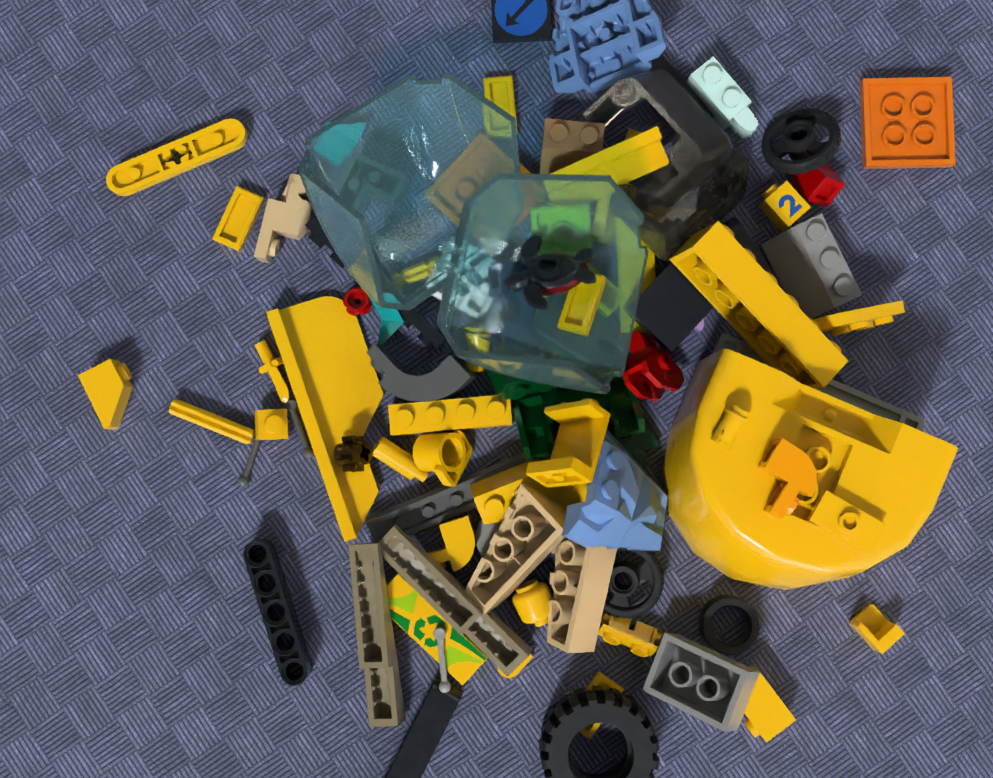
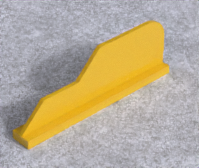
[266,296,384,542]

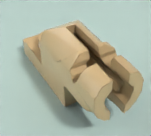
[254,174,319,264]

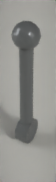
[285,400,314,459]
[238,430,261,487]

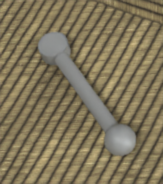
[433,627,451,693]

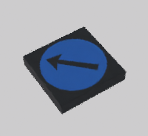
[491,0,552,43]

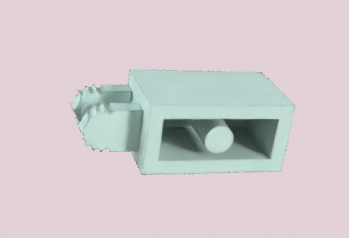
[686,56,759,138]

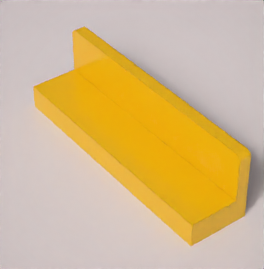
[543,126,669,202]

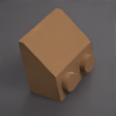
[539,118,605,186]

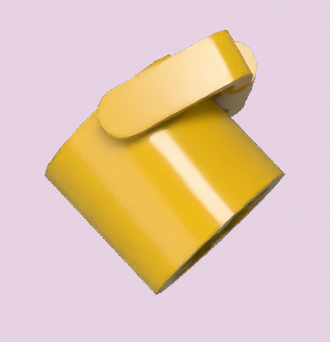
[413,430,473,487]

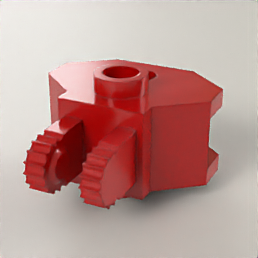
[622,331,684,402]

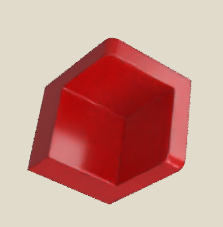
[791,163,845,207]

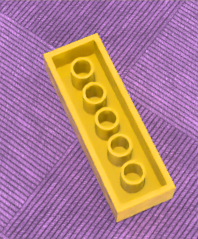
[669,221,848,389]

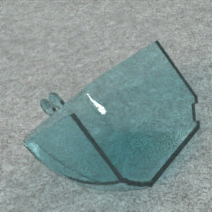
[299,74,523,311]
[434,173,648,394]

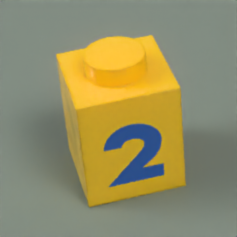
[758,181,811,232]

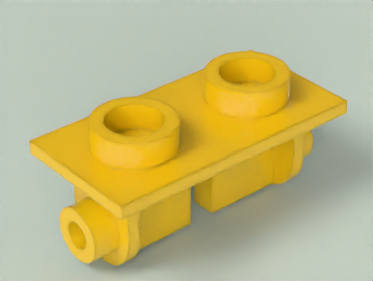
[598,612,662,657]

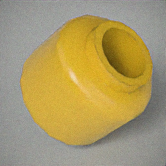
[512,579,553,627]

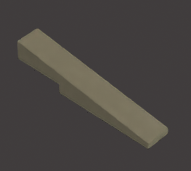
[379,525,532,677]
[348,542,406,727]

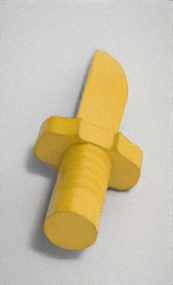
[255,340,289,403]

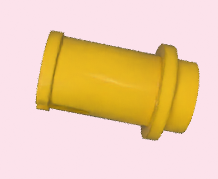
[710,404,749,450]

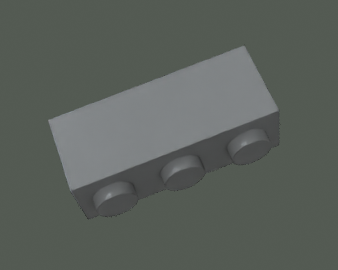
[760,213,862,318]

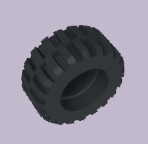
[539,686,660,778]

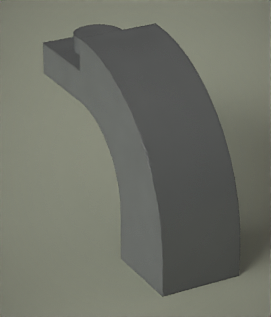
[366,344,477,402]

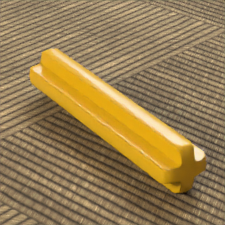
[169,399,254,444]

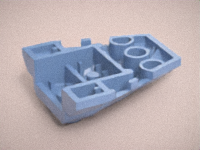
[549,0,667,93]
[562,430,668,551]

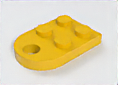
[814,300,905,336]

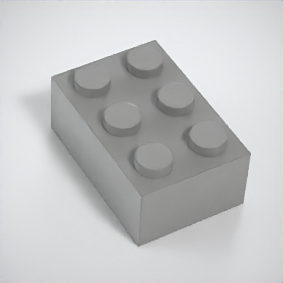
[642,633,760,732]

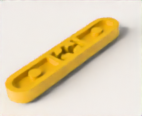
[106,118,248,197]

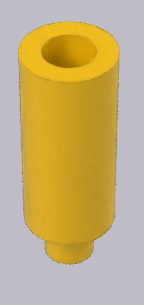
[372,436,429,482]

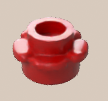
[343,287,372,316]

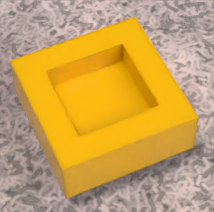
[255,409,288,440]

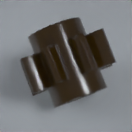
[334,435,372,472]

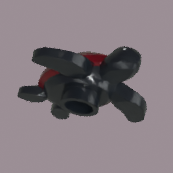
[504,236,596,309]

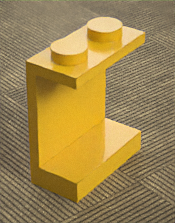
[525,398,611,488]

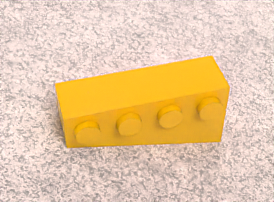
[469,455,588,525]

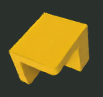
[848,604,905,654]

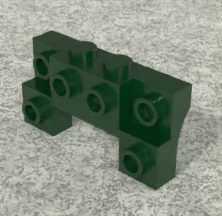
[510,371,646,461]

